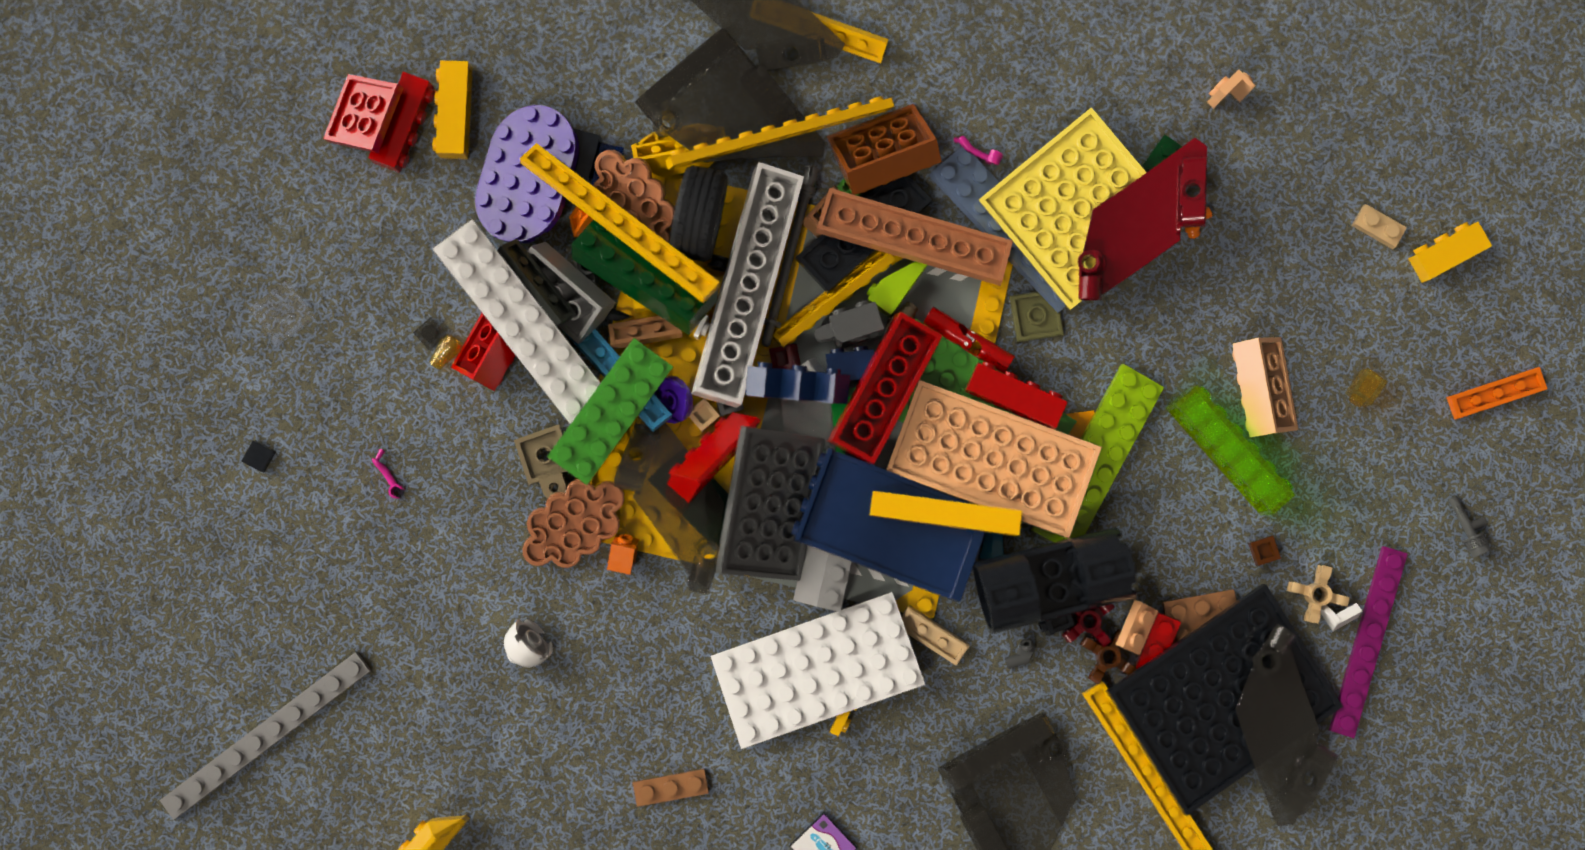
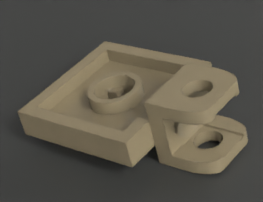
[514,424,568,499]

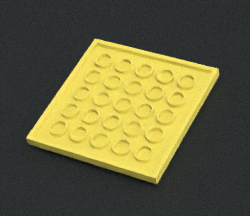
[979,107,1146,310]

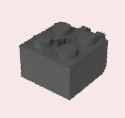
[814,300,884,348]

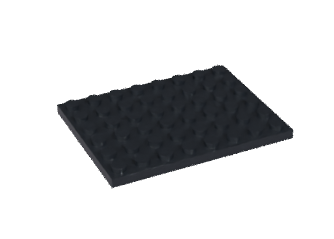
[1106,584,1343,816]

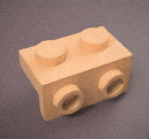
[1207,69,1255,109]
[1116,600,1158,655]

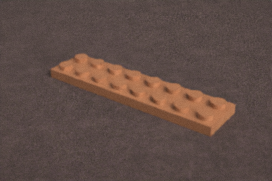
[816,188,1013,286]

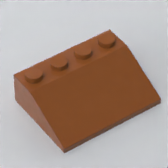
[827,104,942,195]

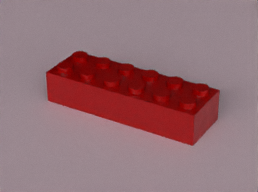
[827,312,943,464]

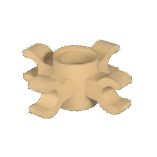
[1286,565,1350,624]

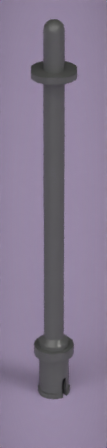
[762,166,820,347]

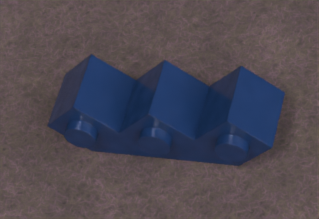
[745,362,850,404]

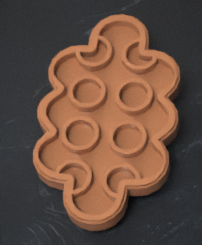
[593,150,675,244]
[522,479,625,568]

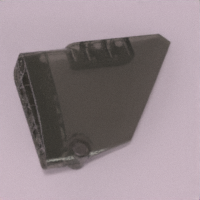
[634,27,825,162]
[938,712,1076,850]

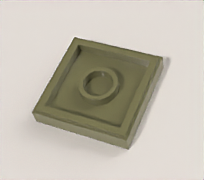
[1009,291,1064,343]

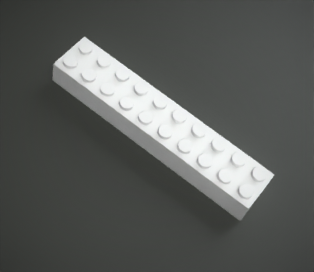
[691,162,804,408]
[433,219,600,424]

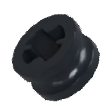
[707,254,729,272]

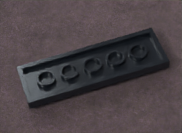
[796,176,932,294]

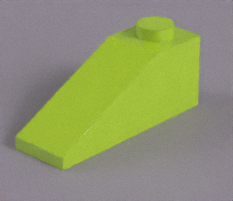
[866,261,928,318]

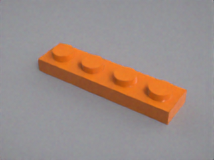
[1446,367,1548,420]

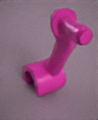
[954,136,1003,165]
[372,449,405,499]

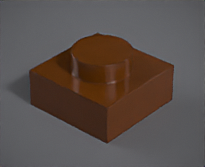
[1248,536,1281,566]

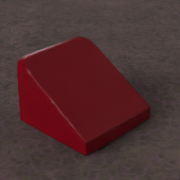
[769,344,801,369]

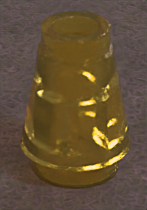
[429,334,462,370]

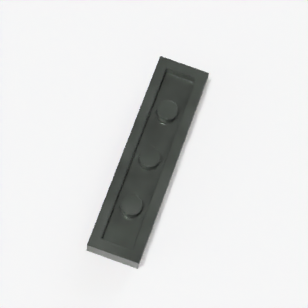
[497,239,576,327]

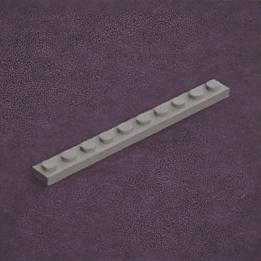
[159,652,371,820]

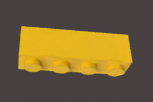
[432,60,473,159]

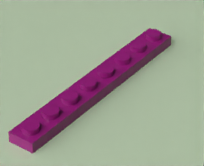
[1329,546,1407,738]

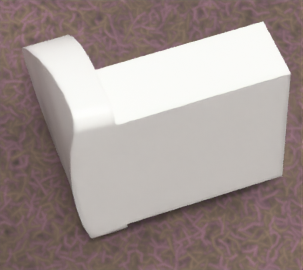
[1320,603,1362,632]

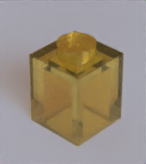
[1345,368,1388,407]

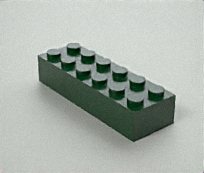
[571,219,718,335]

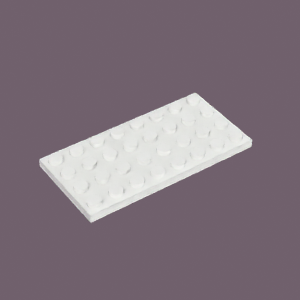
[711,592,925,749]

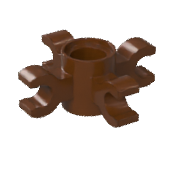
[1079,629,1137,684]

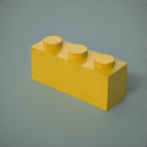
[1408,222,1492,283]

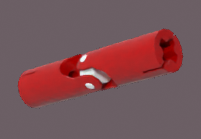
[923,307,1015,374]

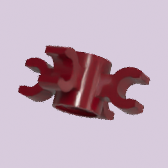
[1062,604,1115,647]

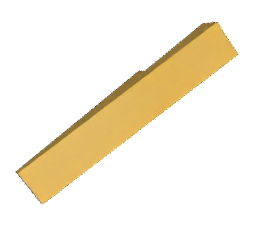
[869,491,1022,536]

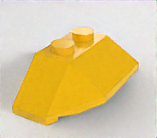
[631,123,726,177]
[398,815,470,850]

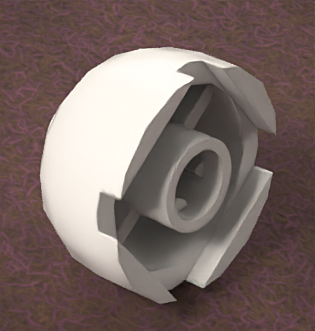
[504,619,553,668]

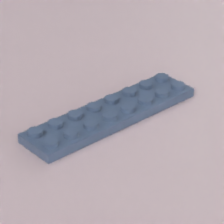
[929,146,1066,313]

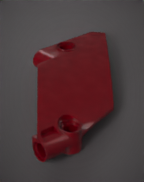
[1078,138,1207,301]

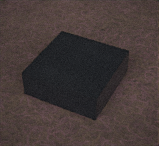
[241,440,276,473]

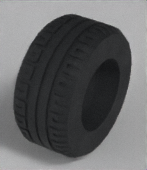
[670,165,728,262]

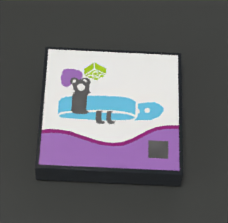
[789,812,858,850]

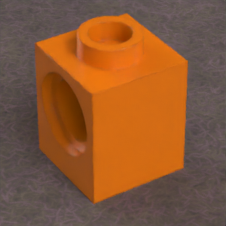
[607,534,639,575]

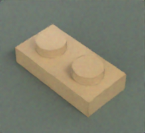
[1351,204,1407,249]

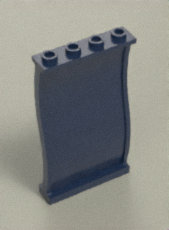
[791,448,985,602]

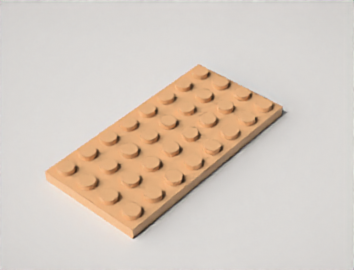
[886,380,1102,538]

